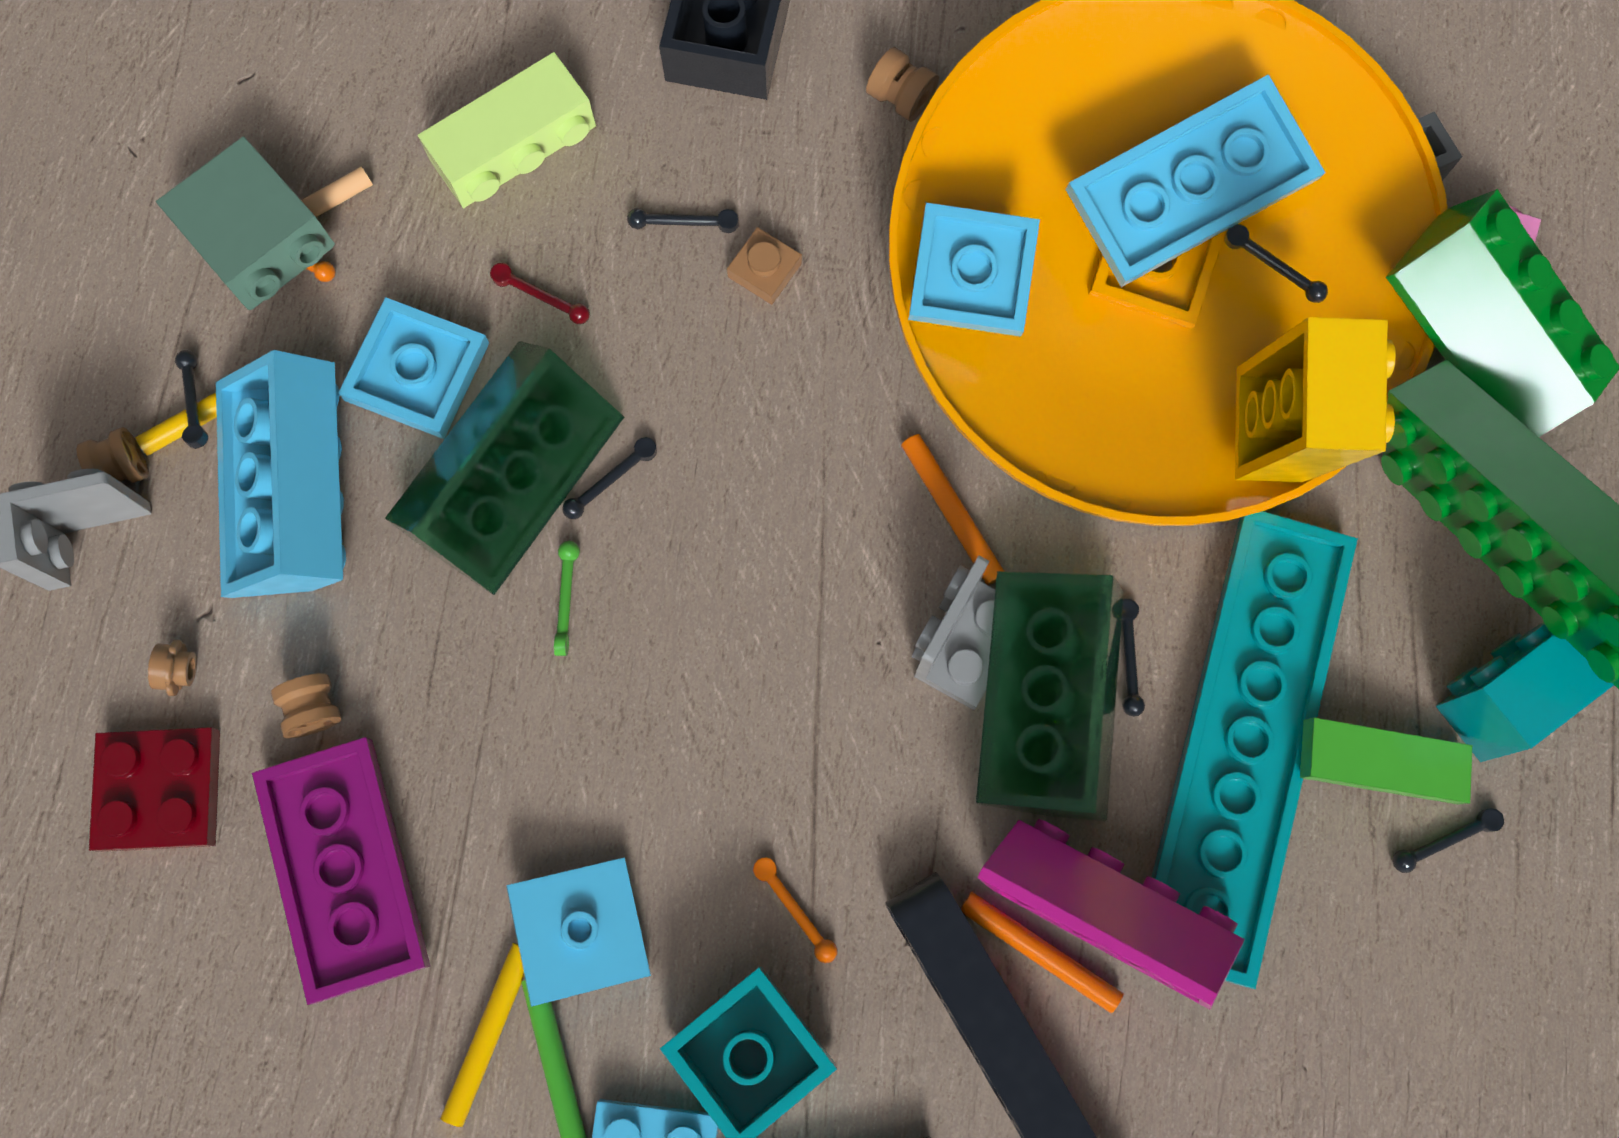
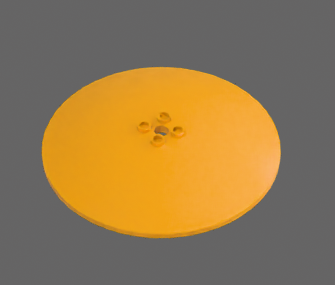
[889,0,1448,526]

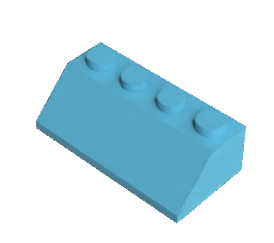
[216,350,346,598]

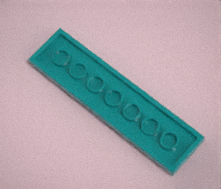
[1151,511,1358,989]

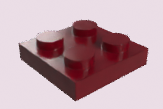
[89,727,220,852]

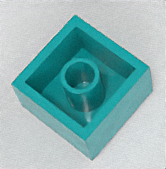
[1435,622,1614,762]
[660,967,837,1138]

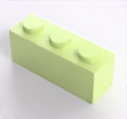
[418,52,596,209]

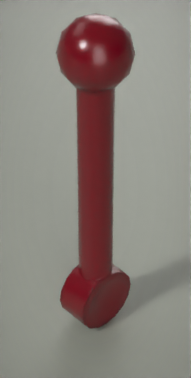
[490,263,590,325]

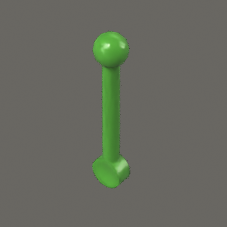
[554,540,580,656]

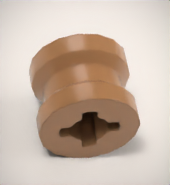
[76,427,148,483]
[270,673,342,738]

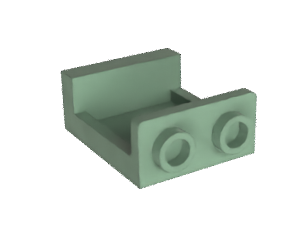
[155,136,335,310]

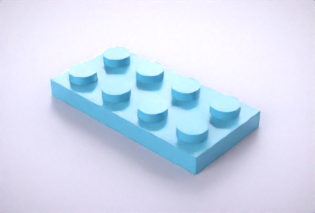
[1065,74,1326,287]

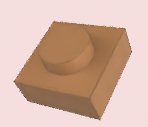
[727,227,802,305]

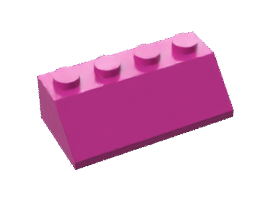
[977,819,1245,1010]

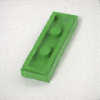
[1300,718,1472,805]

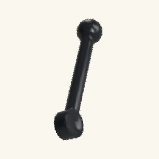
[627,208,739,233]
[1224,224,1328,303]
[175,350,208,449]
[562,437,657,520]
[1115,599,1145,717]
[1392,808,1504,873]

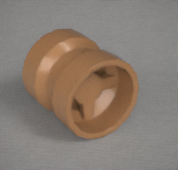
[866,47,939,122]

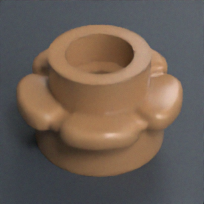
[148,639,197,696]

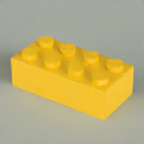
[1235,317,1396,482]

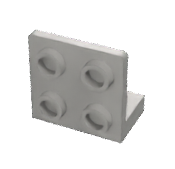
[0,469,151,591]
[911,555,1030,710]

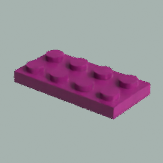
[252,737,431,1005]

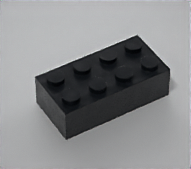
[659,0,790,100]

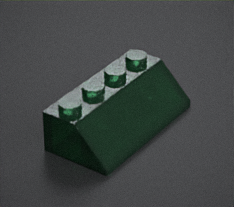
[384,341,625,595]
[976,571,1124,821]

